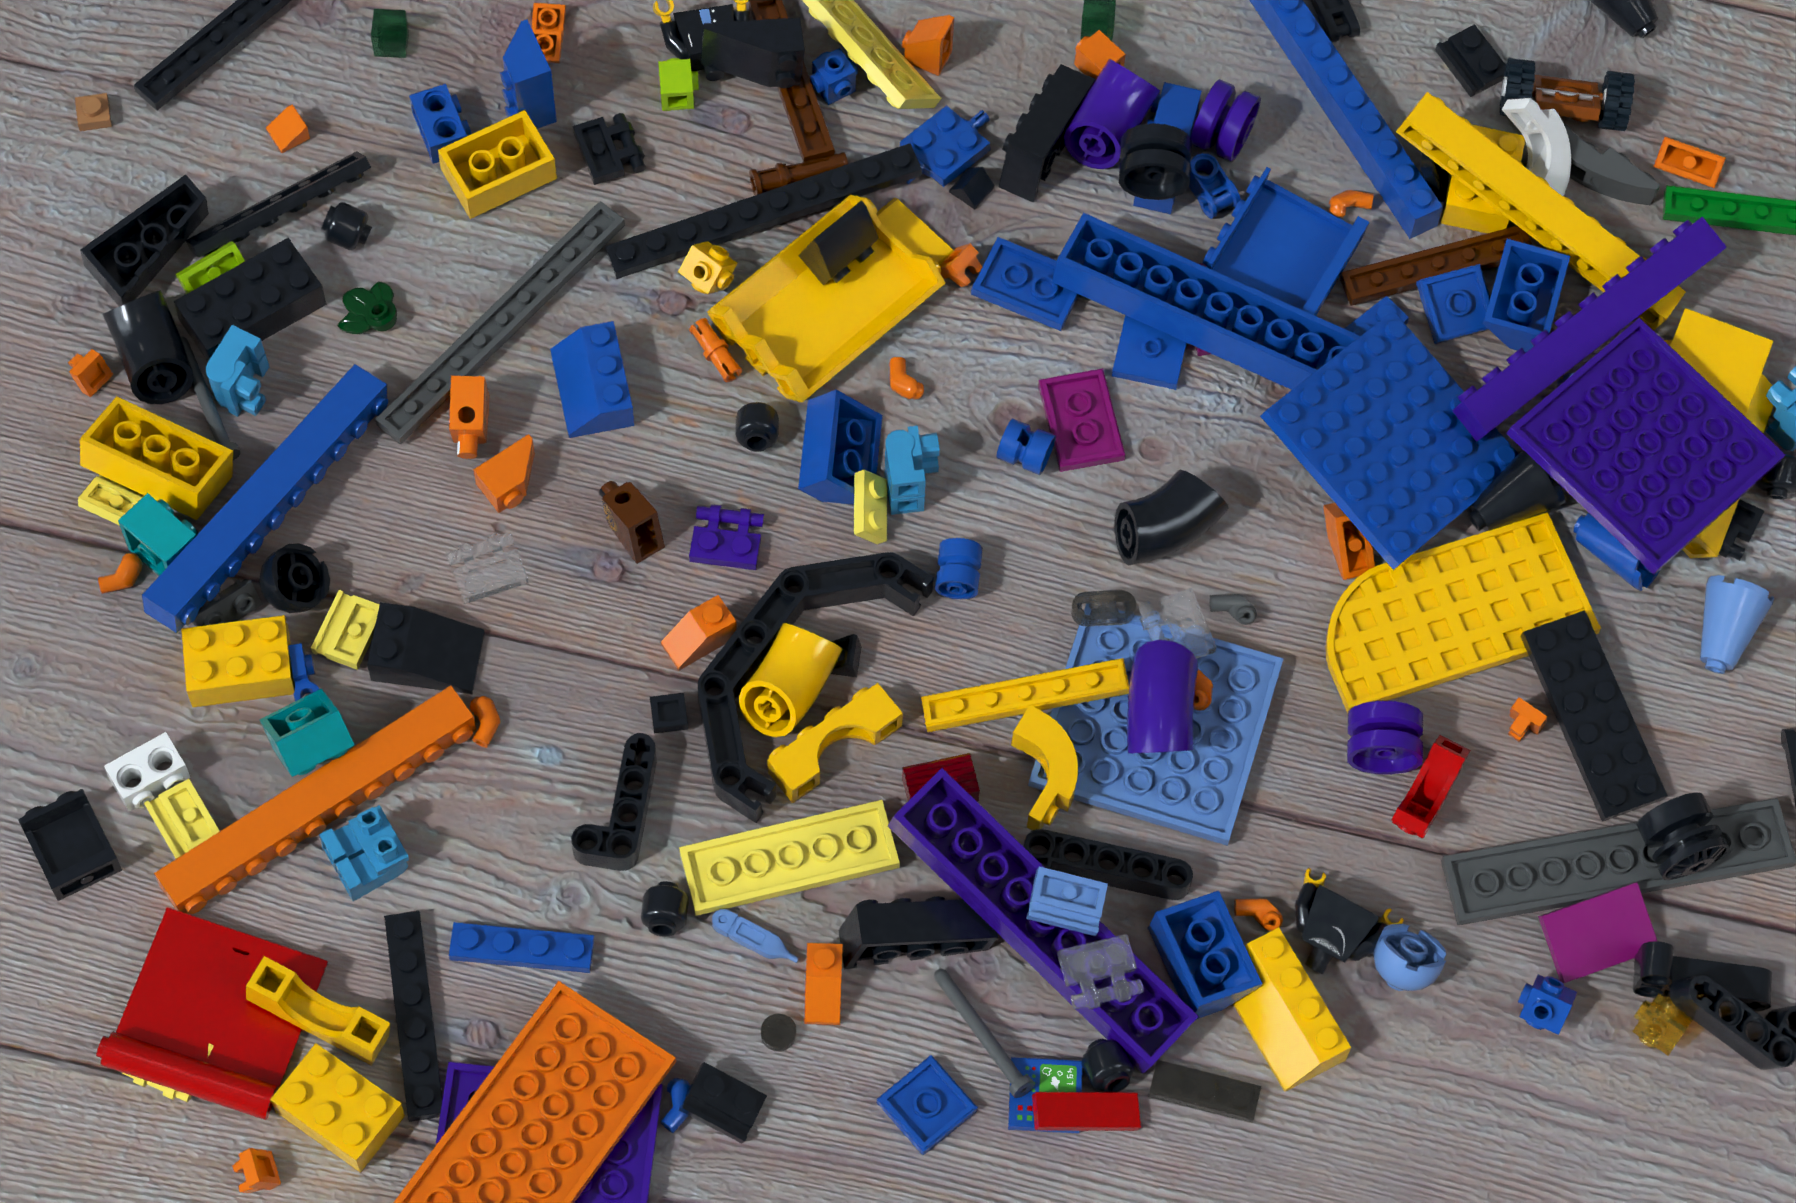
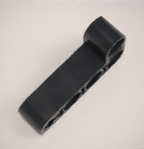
[571,733,657,871]
[1633,941,1772,1011]
[1670,975,1796,1070]

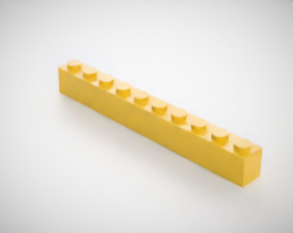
[1396,92,1686,331]

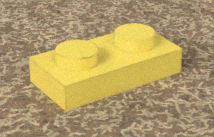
[854,469,887,544]

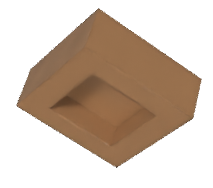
[75,93,112,131]

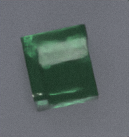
[1080,0,1116,41]
[371,9,409,58]

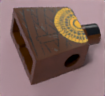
[599,481,665,564]

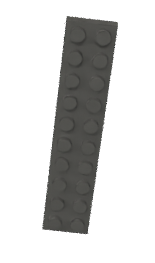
[1441,798,1796,925]

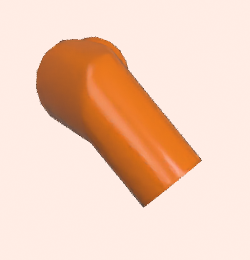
[1328,190,1374,218]
[889,357,924,400]
[98,553,142,594]
[1194,669,1213,711]
[470,696,500,748]
[1234,899,1283,931]

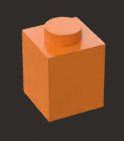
[1074,30,1126,81]

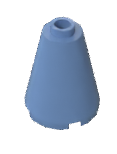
[1700,575,1774,674]

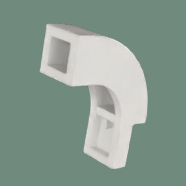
[1502,98,1571,196]

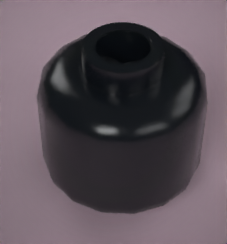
[321,202,372,250]
[735,402,779,452]
[1757,449,1796,500]
[641,881,689,937]
[1081,1039,1134,1092]

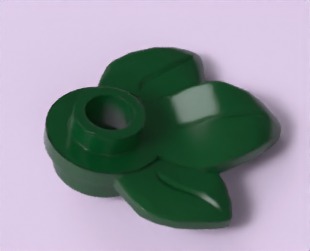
[338,281,397,334]

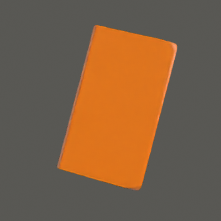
[1653,137,1726,188]

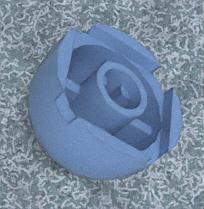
[1373,924,1446,991]

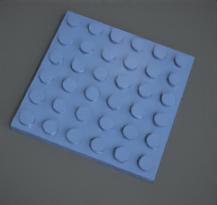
[1028,601,1284,846]

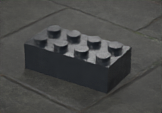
[174,238,327,362]

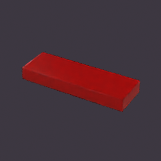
[1032,1092,1141,1131]

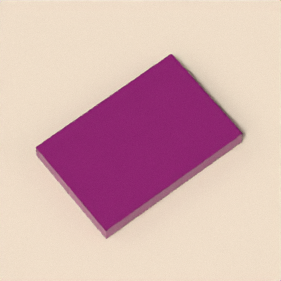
[1038,368,1125,472]
[1538,882,1658,983]

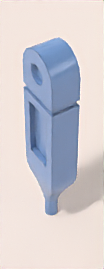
[712,909,799,963]

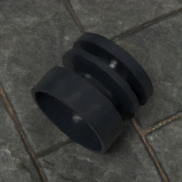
[1636,792,1730,880]

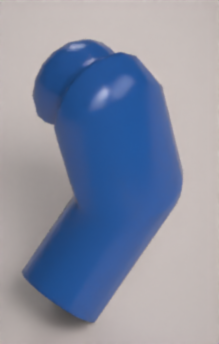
[660,1078,691,1133]

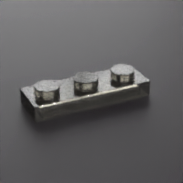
[1148,1060,1261,1123]

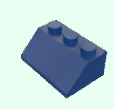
[500,19,557,129]
[1483,239,1570,352]
[550,321,634,438]
[798,390,883,505]
[1148,891,1263,1019]

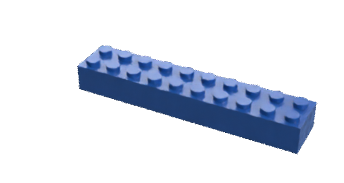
[1052,212,1360,390]

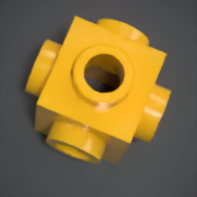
[678,241,738,294]

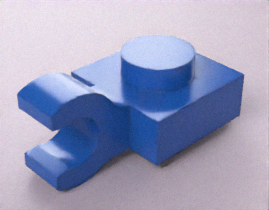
[288,643,319,701]

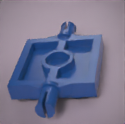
[900,105,991,187]

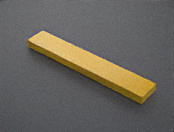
[921,658,1129,732]

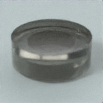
[761,1014,796,1051]

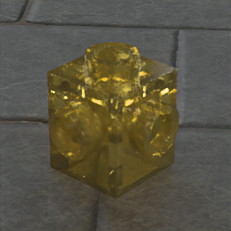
[1632,993,1693,1056]

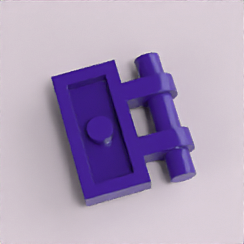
[689,504,764,570]

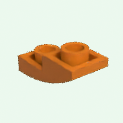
[531,3,566,63]

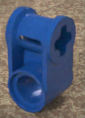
[1189,153,1240,219]

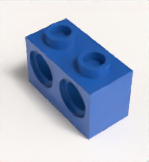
[409,84,472,164]

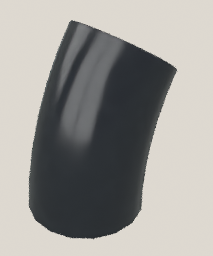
[103,290,194,404]
[1114,469,1229,566]

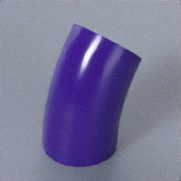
[1064,59,1160,169]
[1127,640,1198,753]

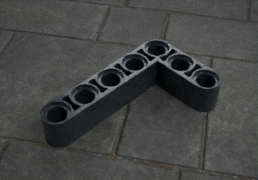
[1023,829,1193,900]

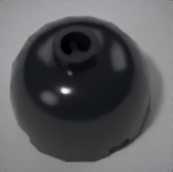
[259,543,330,614]

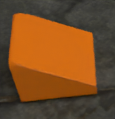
[266,104,310,153]

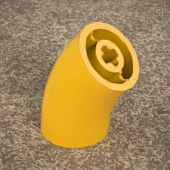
[739,623,842,737]

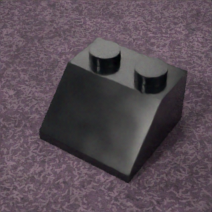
[798,200,879,286]

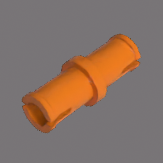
[689,318,743,382]

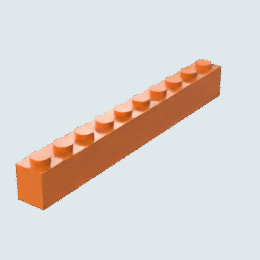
[154,685,476,914]

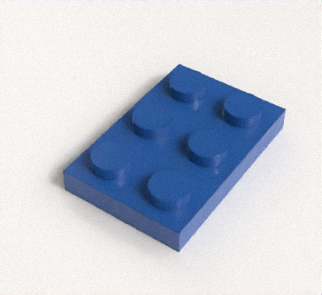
[971,237,1079,331]

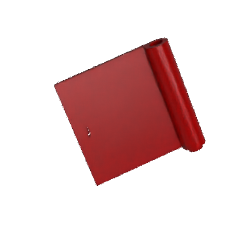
[96,907,328,1120]

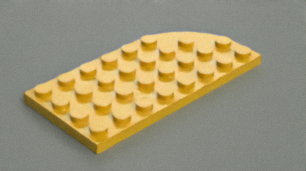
[1325,512,1601,714]

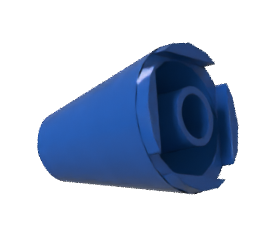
[1574,513,1661,591]

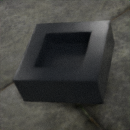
[650,693,688,734]

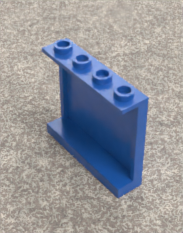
[1202,167,1369,316]

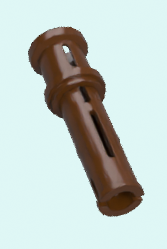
[749,152,848,195]

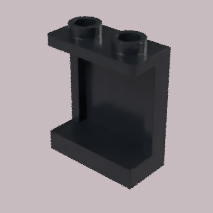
[18,789,122,901]

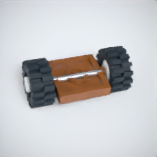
[1500,58,1635,131]

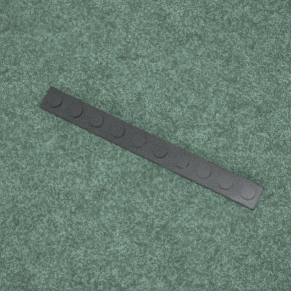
[375,201,625,444]

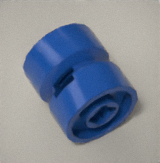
[996,418,1056,475]
[935,538,983,599]

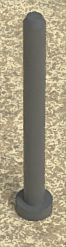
[180,336,240,460]
[934,968,1035,1098]

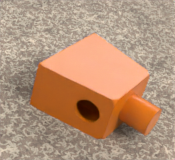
[449,375,490,459]

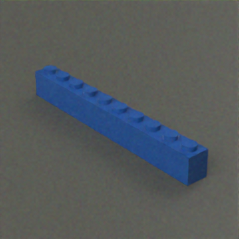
[1249,0,1443,239]
[142,364,389,633]

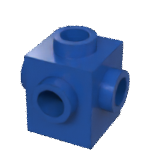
[810,48,858,105]
[1518,974,1577,1035]

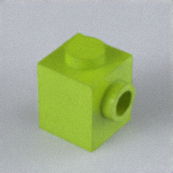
[658,58,699,111]

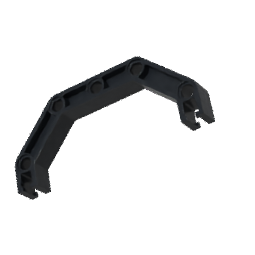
[697,552,934,823]

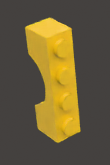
[767,683,903,803]
[246,956,390,1066]

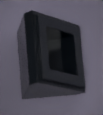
[949,167,995,210]
[831,634,862,678]

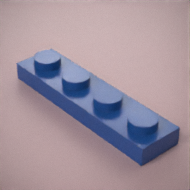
[449,922,594,973]

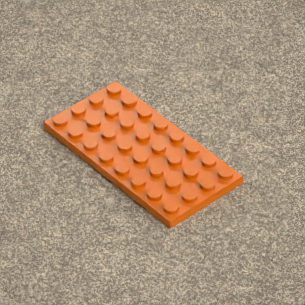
[393,981,676,1203]

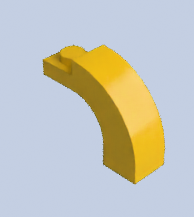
[1011,705,1078,830]

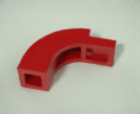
[1392,735,1471,839]

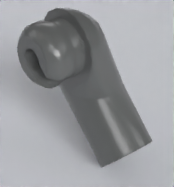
[1209,594,1257,625]

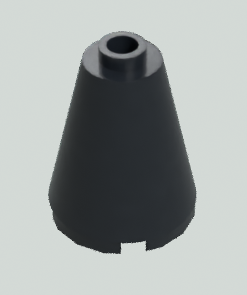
[1590,0,1658,38]
[1468,450,1565,531]

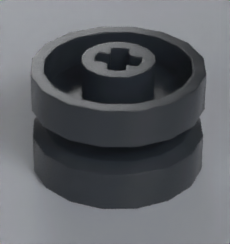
[1118,123,1192,200]

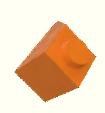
[902,15,954,76]
[473,434,535,513]
[1323,503,1375,580]
[661,595,737,670]
[804,943,843,1025]

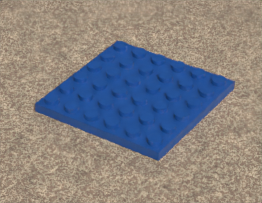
[1260,311,1518,570]

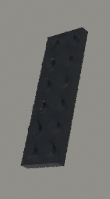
[1520,610,1668,822]

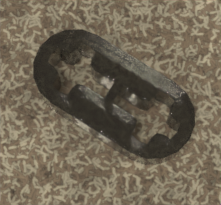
[1071,590,1136,627]

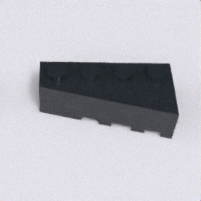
[999,64,1095,202]
[80,175,209,306]
[838,896,998,970]

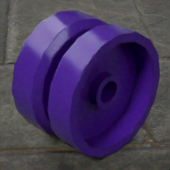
[1190,79,1261,162]
[1347,701,1423,775]

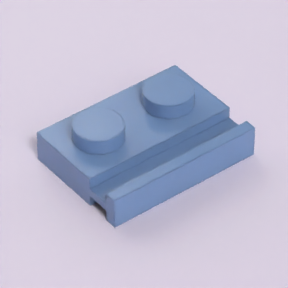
[1026,866,1108,936]

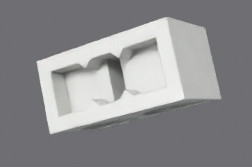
[104,732,190,811]

